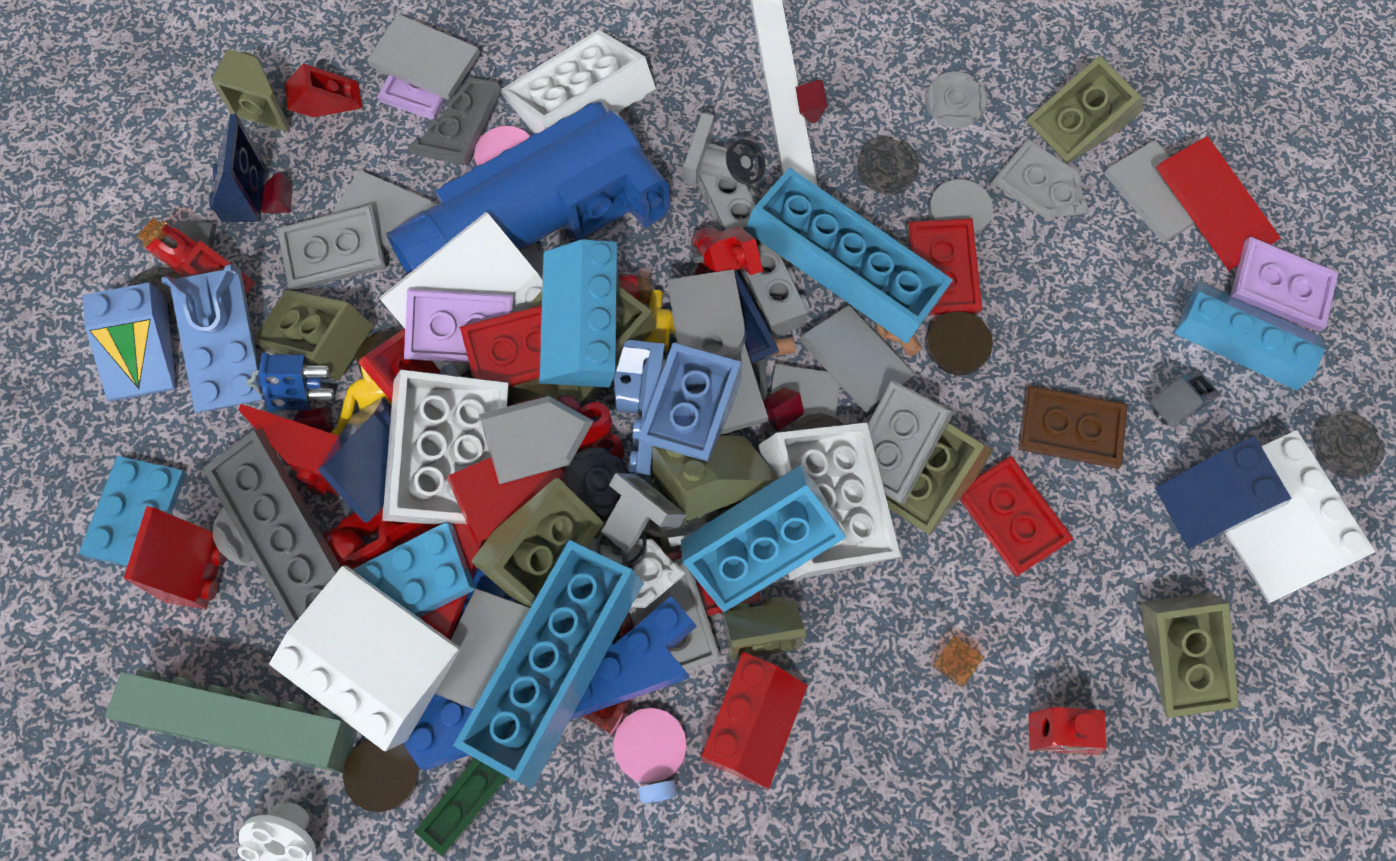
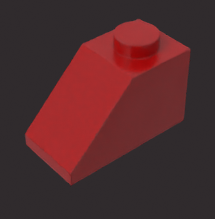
[284,63,362,118]

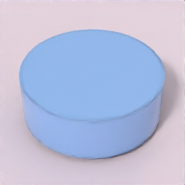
[638,781,677,804]

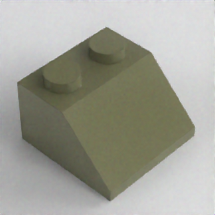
[211,49,290,132]
[722,597,806,661]

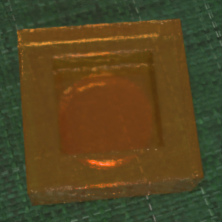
[932,635,984,688]

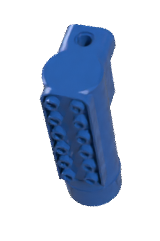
[386,102,670,275]

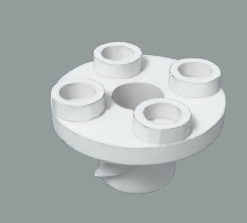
[237,803,316,861]

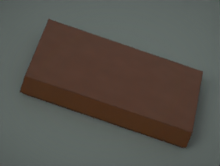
[1018,385,1128,469]

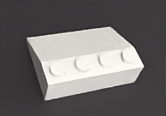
[501,30,656,134]
[379,212,543,377]
[382,370,508,524]
[759,423,901,580]
[1226,430,1375,604]
[269,565,461,751]

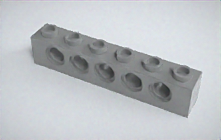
[697,173,810,337]

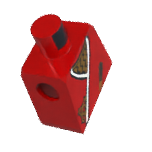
[1028,707,1107,755]

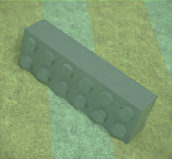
[105,669,358,774]

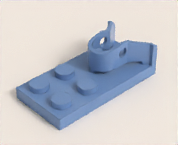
[161,264,265,413]
[614,340,664,484]

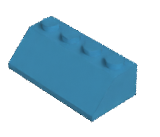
[539,239,617,387]
[1174,280,1325,391]
[681,465,846,612]

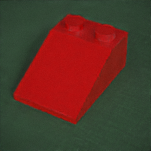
[238,404,339,496]
[123,506,227,610]

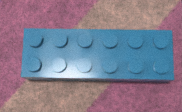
[745,167,953,344]
[453,540,644,789]

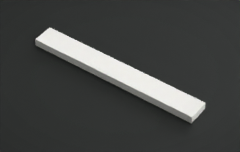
[750,0,817,186]

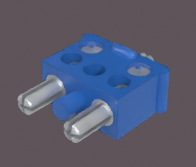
[246,353,334,412]

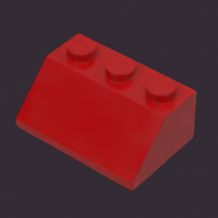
[700,652,808,789]

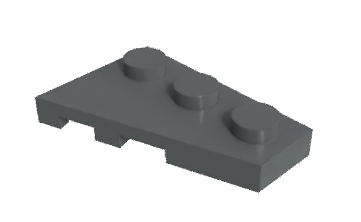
[408,77,501,166]

